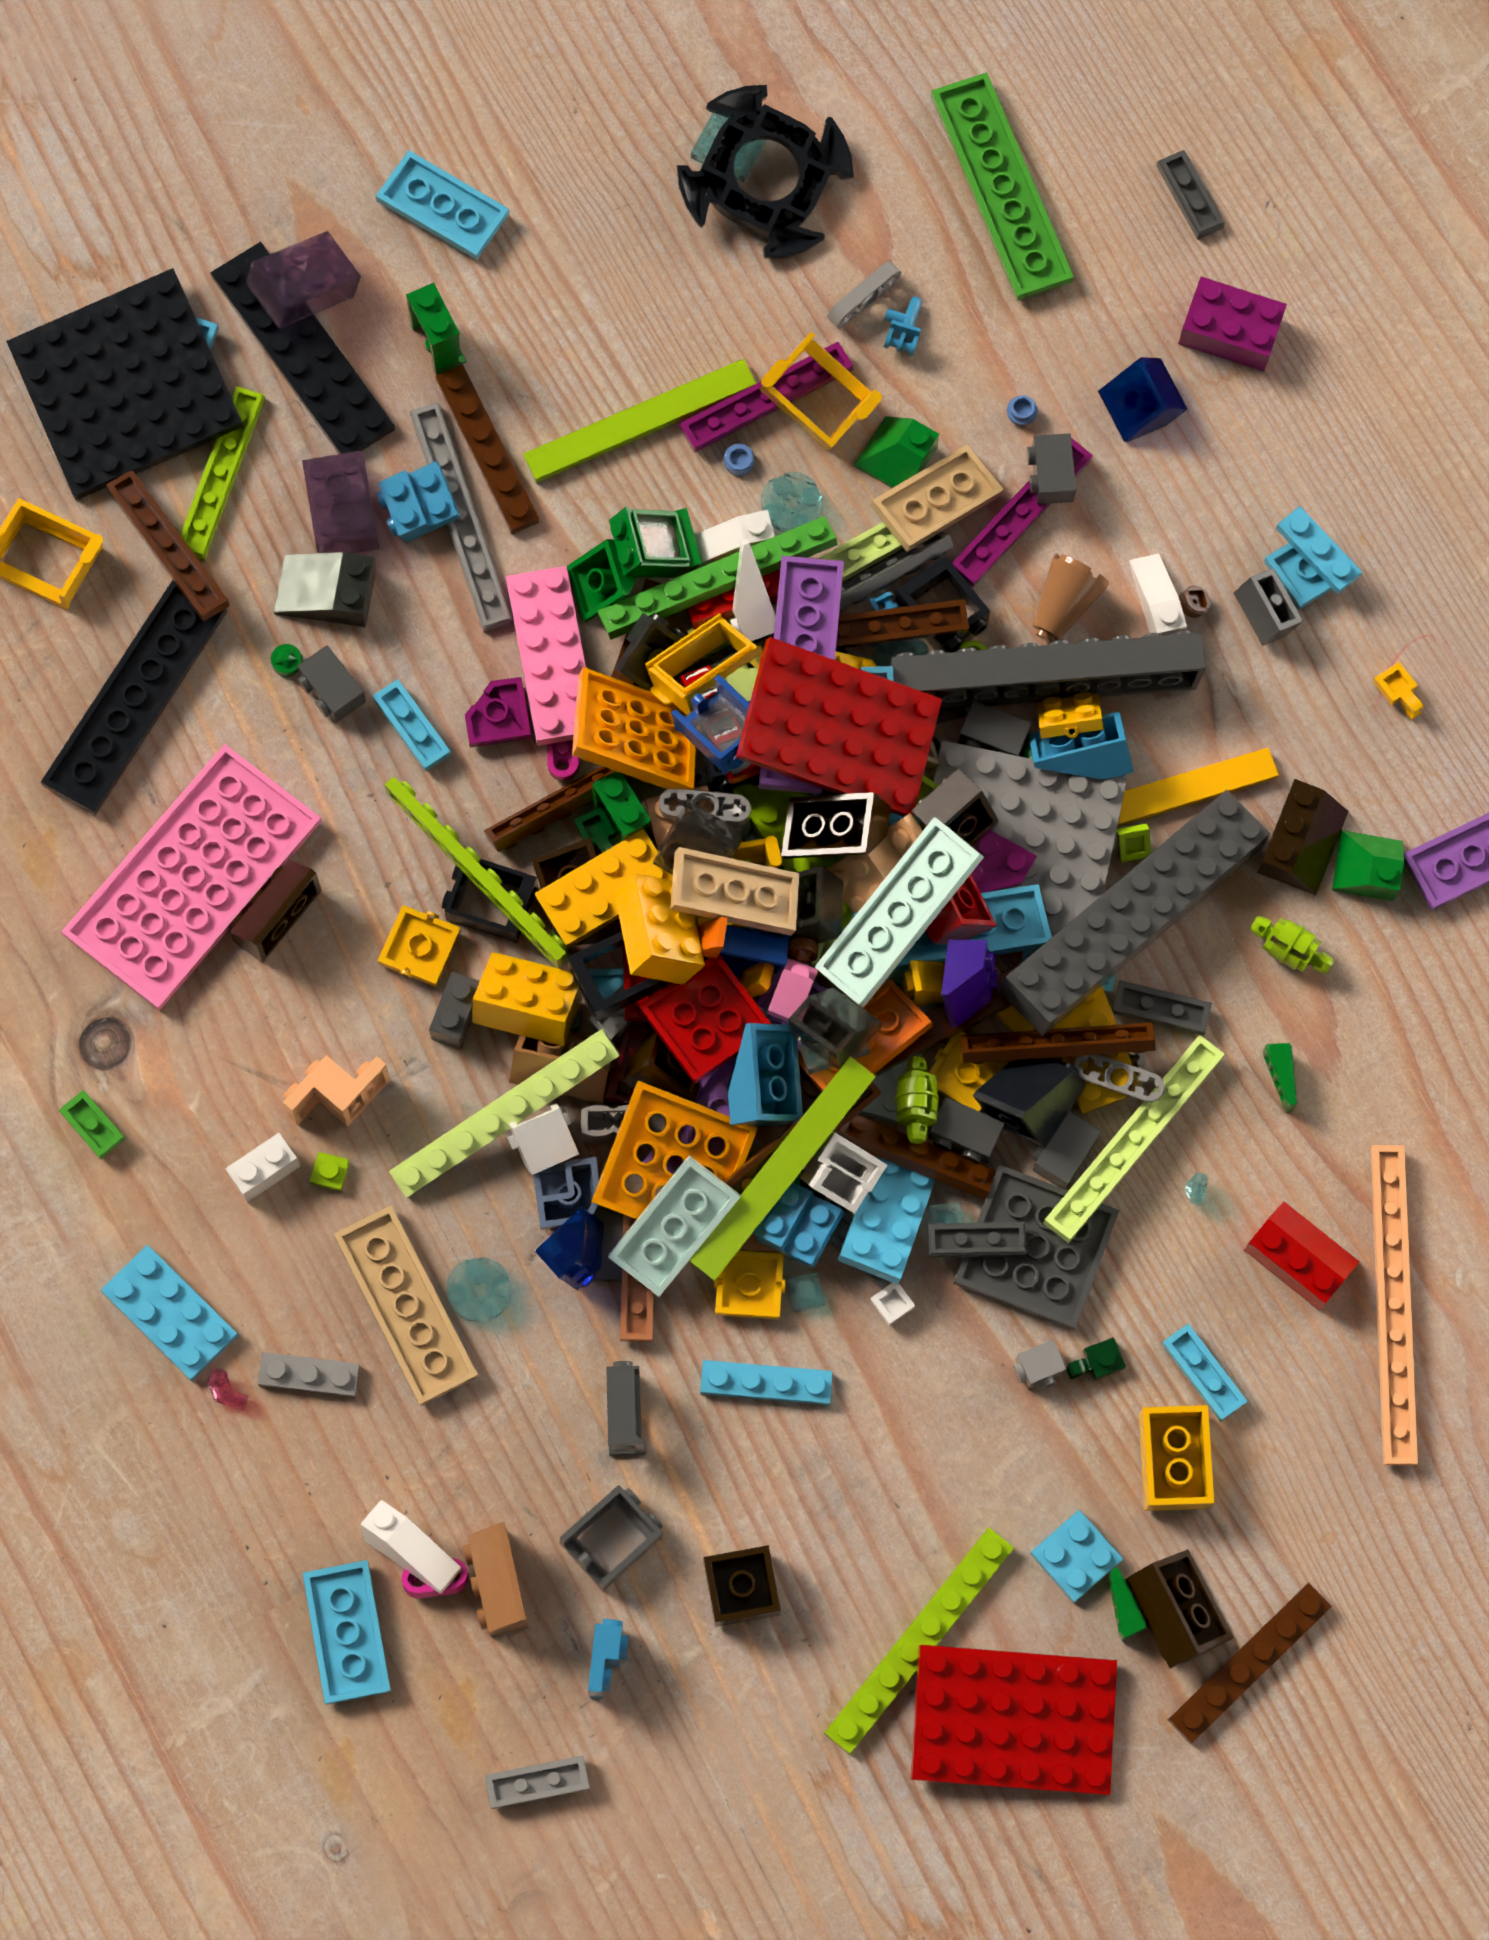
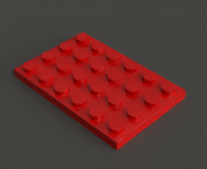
[736,637,942,817]
[910,1645,1117,1795]

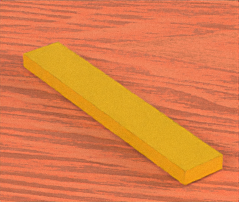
[1117,747,1279,827]

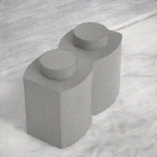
[581,1105,628,1145]

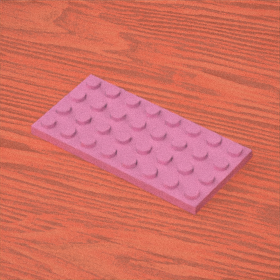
[61,744,322,1011]

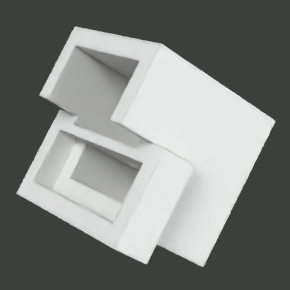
[504,1103,579,1175]
[800,1131,887,1214]

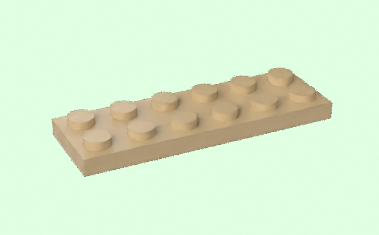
[334,1205,478,1407]

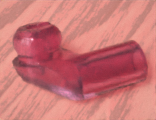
[208,1368,249,1411]

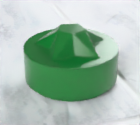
[270,644,302,677]

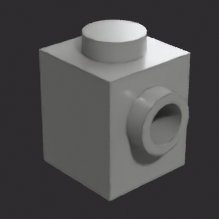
[1013,1340,1066,1391]

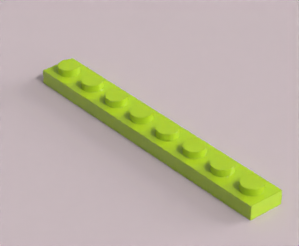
[384,776,567,969]
[824,1527,1014,1755]

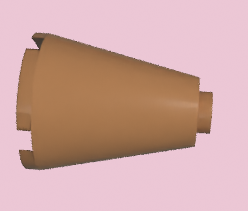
[1033,553,1109,643]

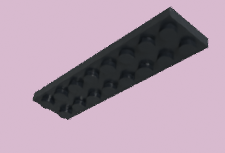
[210,241,395,462]
[41,580,227,816]

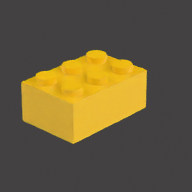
[614,873,705,985]
[472,952,583,1046]
[1138,1405,1215,1511]

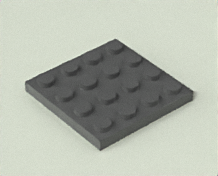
[953,1164,1120,1330]

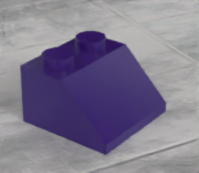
[941,939,999,1028]

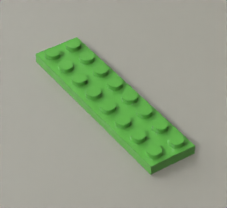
[931,72,1074,301]

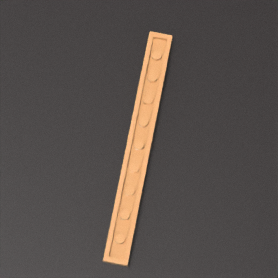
[1371,1145,1418,1466]

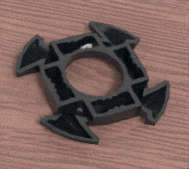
[676,85,854,259]

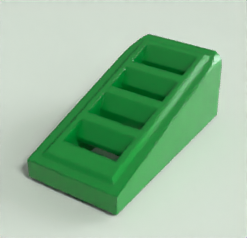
[1263,1043,1297,1113]
[1109,1567,1147,1641]

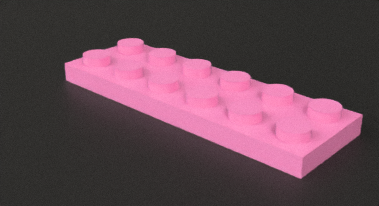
[506,566,586,746]

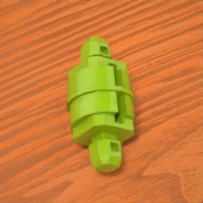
[1250,916,1334,974]
[895,1056,939,1144]

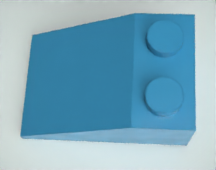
[1028,711,1134,780]
[728,1023,803,1126]

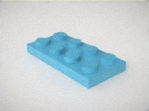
[376,150,510,260]
[837,1156,935,1285]
[101,1245,239,1381]
[302,1560,391,1705]

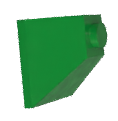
[854,416,939,488]
[567,539,637,622]
[1332,830,1404,901]

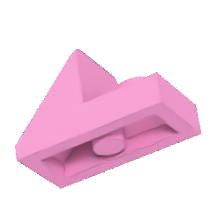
[767,958,818,1025]

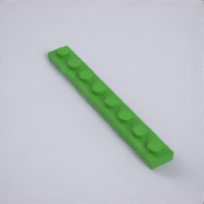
[598,516,838,640]

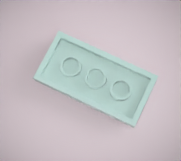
[608,1155,740,1296]

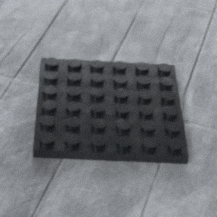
[6,268,244,500]

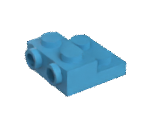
[376,461,461,543]
[753,1182,844,1268]
[588,1619,629,1699]

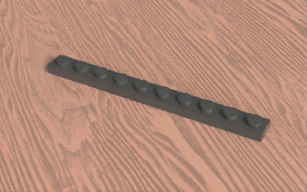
[677,531,954,687]

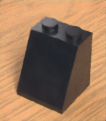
[973,1058,1086,1148]

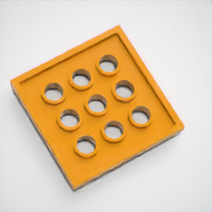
[572,667,696,797]
[591,1081,758,1220]

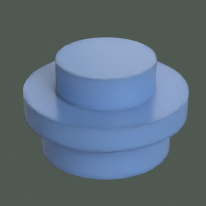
[1007,396,1037,426]

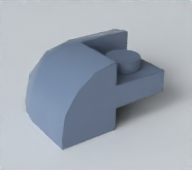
[533,1157,599,1230]

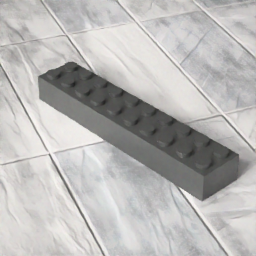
[890,630,1206,710]
[999,789,1271,1037]

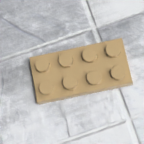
[870,444,1004,552]
[670,847,799,936]

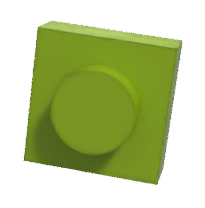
[1116,823,1152,862]
[310,1151,350,1192]

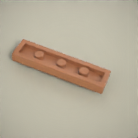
[620,1215,654,1342]

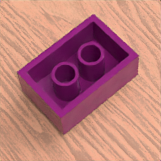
[1178,276,1287,372]

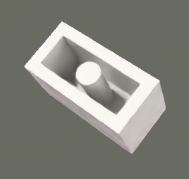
[225,1133,300,1202]

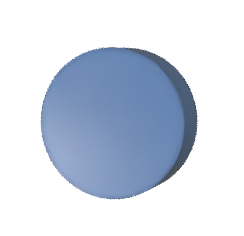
[724,444,754,476]

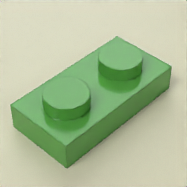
[59,1090,126,1160]

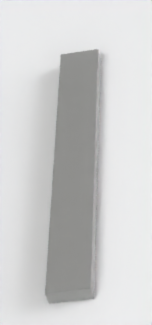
[410,402,513,632]

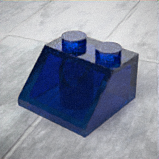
[1098,357,1188,442]
[535,1206,604,1290]

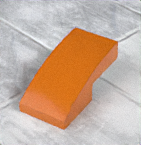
[697,917,727,959]

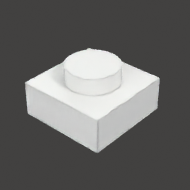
[870,1283,915,1326]

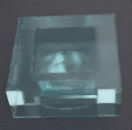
[928,1202,963,1224]
[786,1272,825,1312]

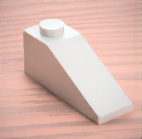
[680,510,775,569]
[730,539,776,641]
[1129,554,1187,636]
[360,1500,462,1594]

